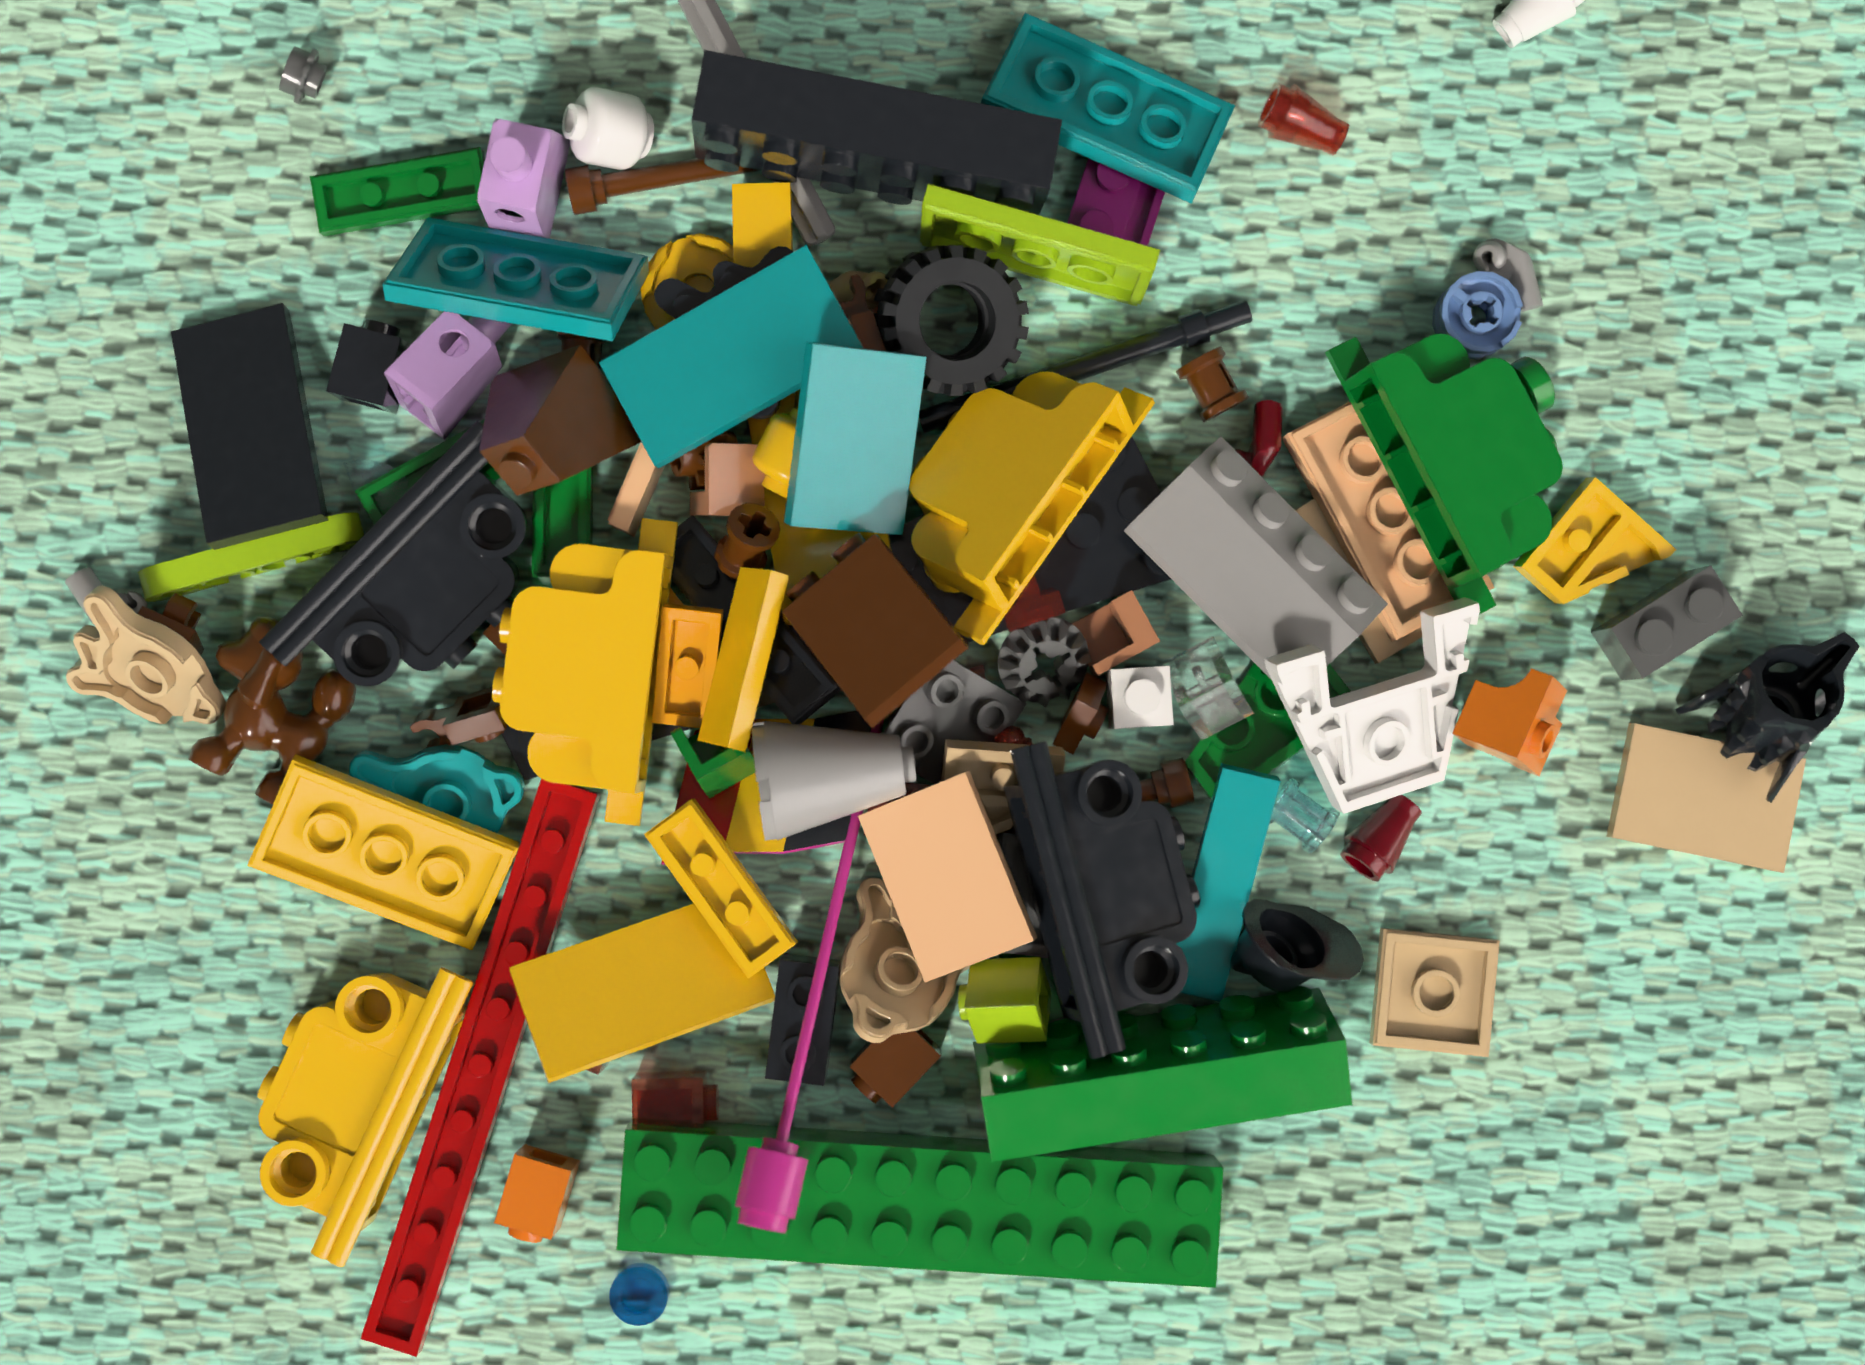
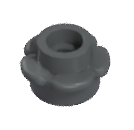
[279,46,327,104]

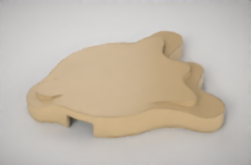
[66,586,226,724]
[838,878,970,1043]

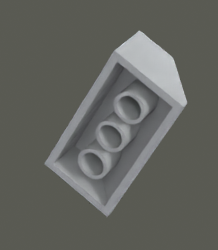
[1124,437,1388,680]

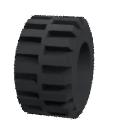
[873,245,1029,396]

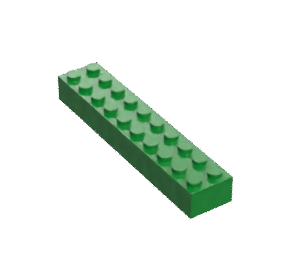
[616,1117,1224,1288]

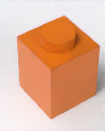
[494,1144,580,1243]

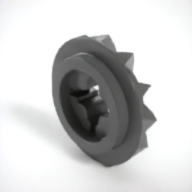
[998,617,1092,707]

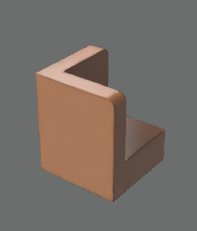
[690,443,765,516]
[1072,590,1160,677]

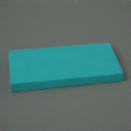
[981,13,1235,204]
[383,217,649,341]
[599,245,863,469]

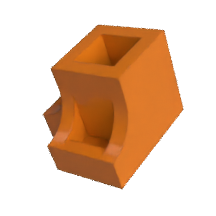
[1452,668,1567,776]

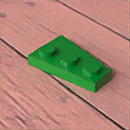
[1185,663,1351,800]

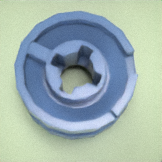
[1432,271,1523,359]

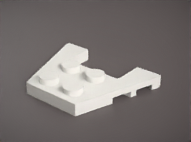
[1265,597,1480,814]

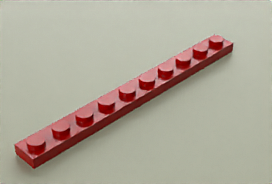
[360,778,601,1357]

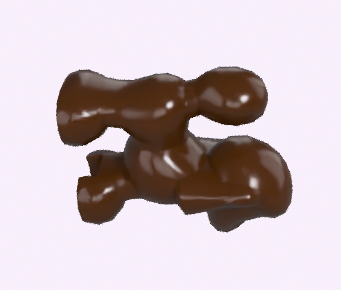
[188,616,356,804]

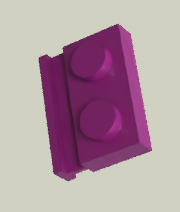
[1067,158,1165,246]

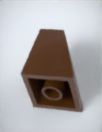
[781,532,969,728]

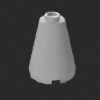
[752,721,916,840]

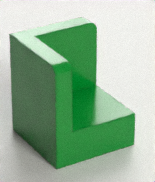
[670,727,755,799]

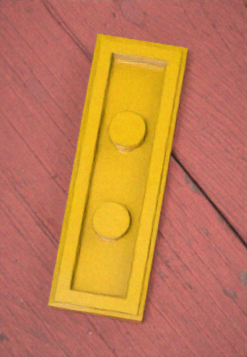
[697,567,789,752]
[644,799,798,979]

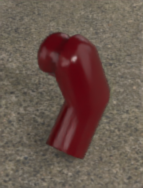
[1234,400,1283,477]

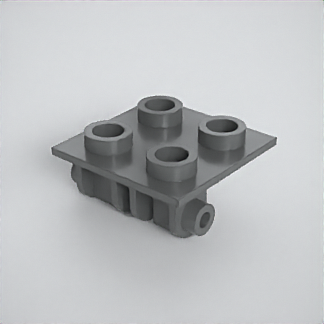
[882,660,1026,784]

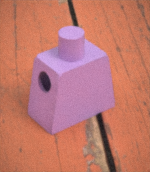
[477,118,570,238]
[384,311,512,440]

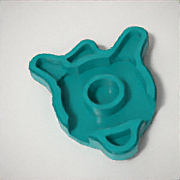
[349,744,525,833]

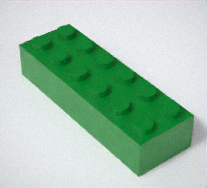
[973,986,1353,1162]

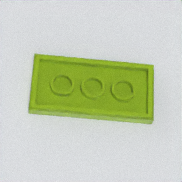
[920,184,1160,307]

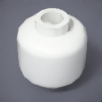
[562,86,654,170]

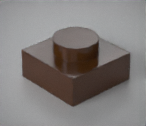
[1052,673,1109,755]

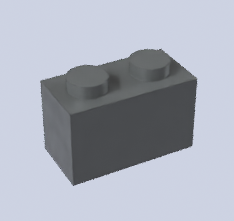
[1591,565,1743,680]

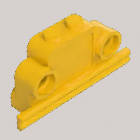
[909,371,1155,645]
[492,518,678,826]
[257,967,474,1267]

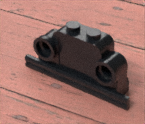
[259,420,527,686]
[1004,741,1200,1059]

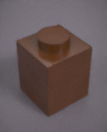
[849,1029,941,1108]

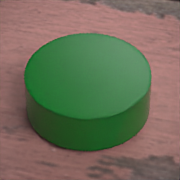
[1511,356,1555,415]

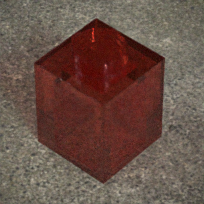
[631,1070,719,1128]

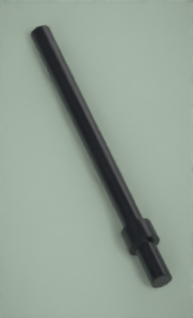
[919,300,1252,433]

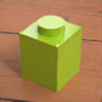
[958,957,1052,1044]

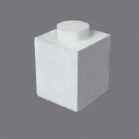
[1105,666,1174,729]

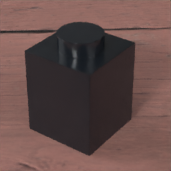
[326,319,410,414]

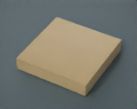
[1369,928,1500,1057]

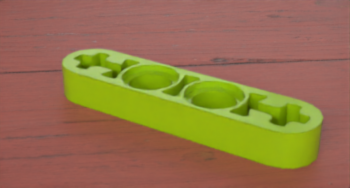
[138,512,364,602]

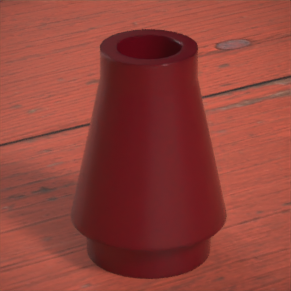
[1340,795,1422,882]

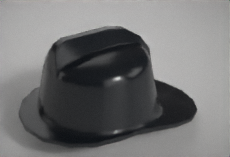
[1230,899,1364,992]

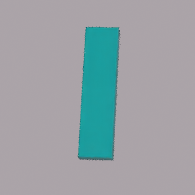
[1176,763,1281,1002]

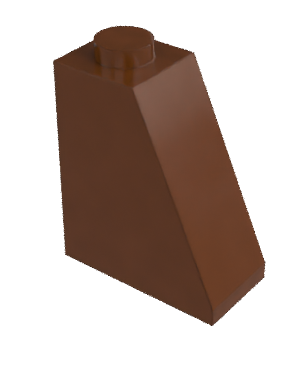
[479,345,641,496]

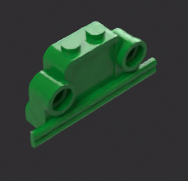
[1325,333,1563,615]

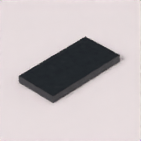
[171,303,329,550]

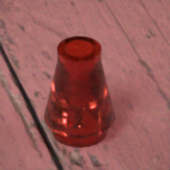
[1258,83,1349,156]

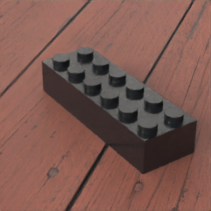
[691,50,1062,215]

